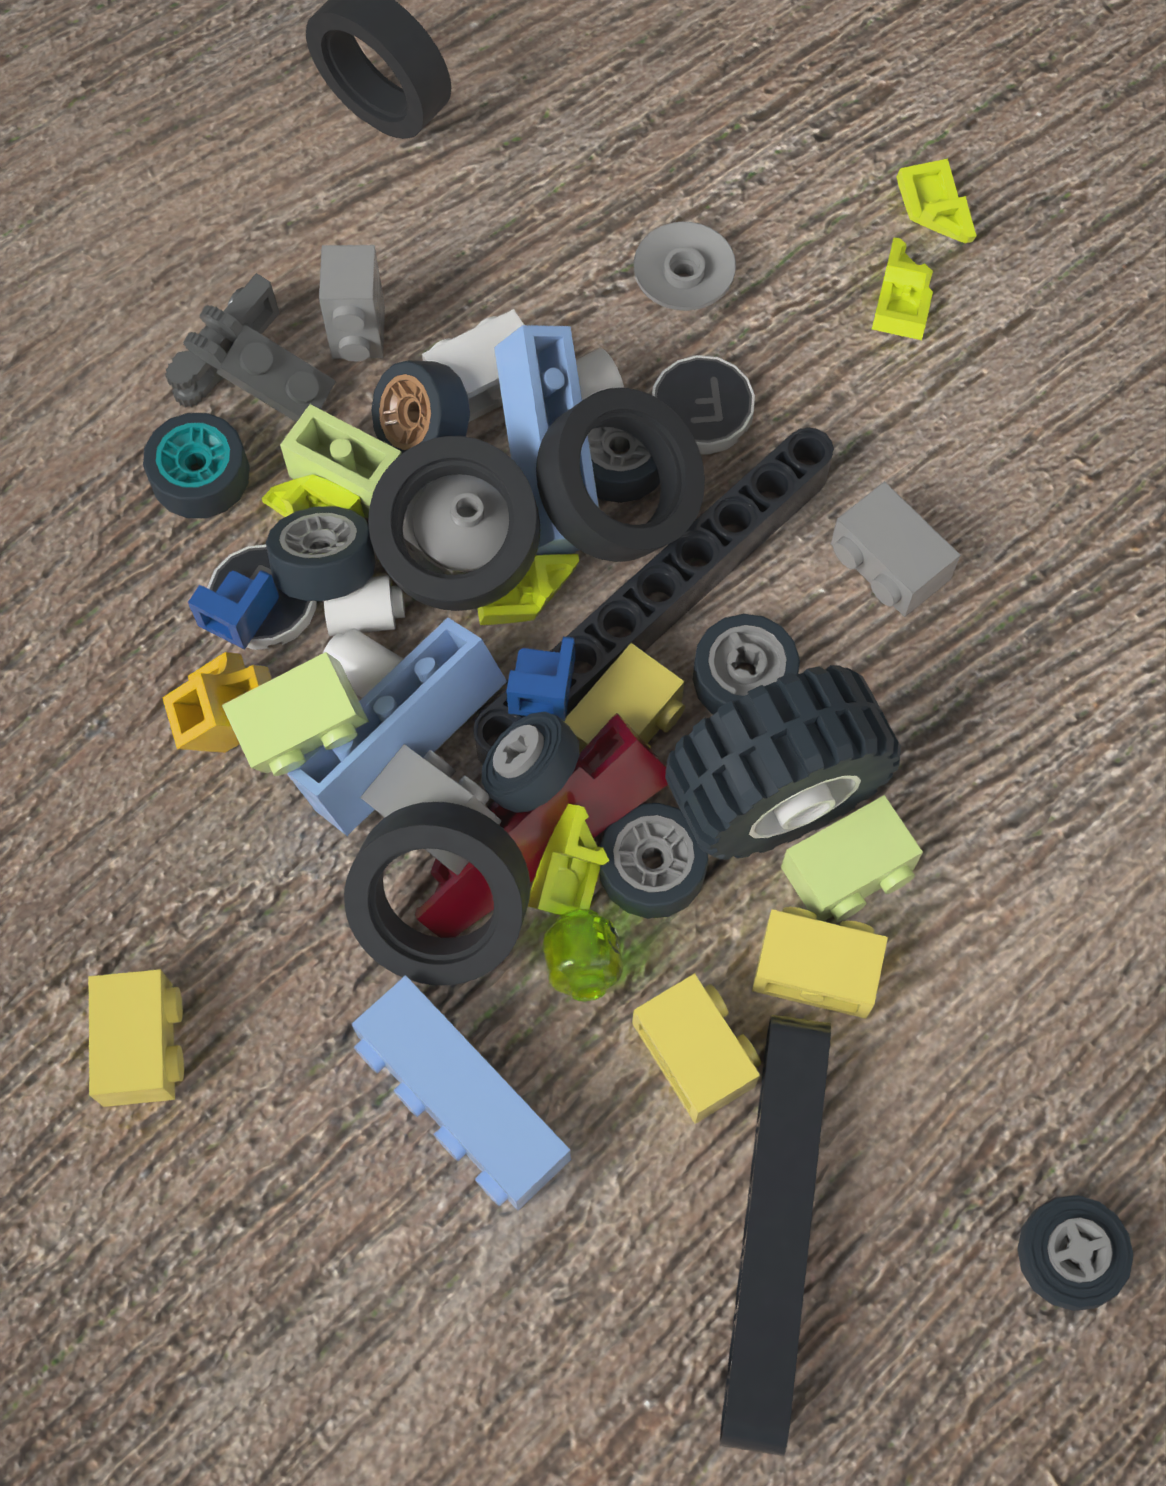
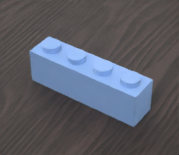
[494,325,599,555]
[287,618,507,836]
[352,975,571,1210]

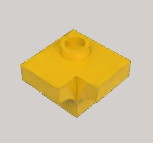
[162,652,272,753]

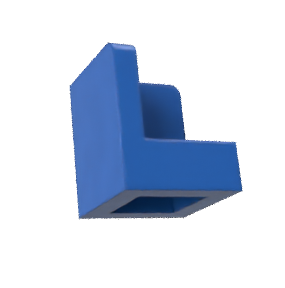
[188,570,279,650]
[506,636,575,721]

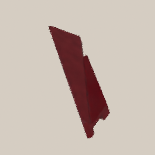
[414,713,668,938]

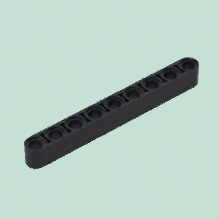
[473,427,834,765]

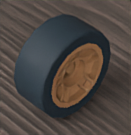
[371,360,470,453]

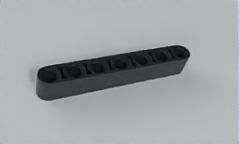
[720,1015,831,1456]

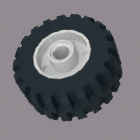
[665,665,901,860]

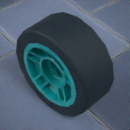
[143,413,250,519]

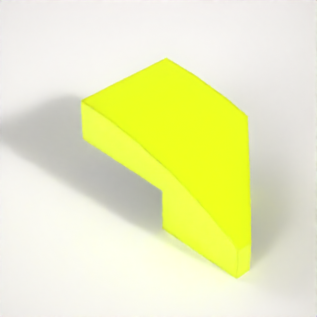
[896,158,976,243]
[872,237,933,340]
[262,474,364,518]
[477,554,579,625]
[528,804,609,922]

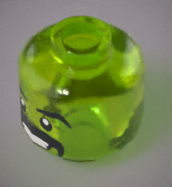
[543,909,623,1002]

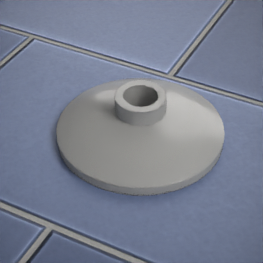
[634,222,736,311]
[412,474,509,572]

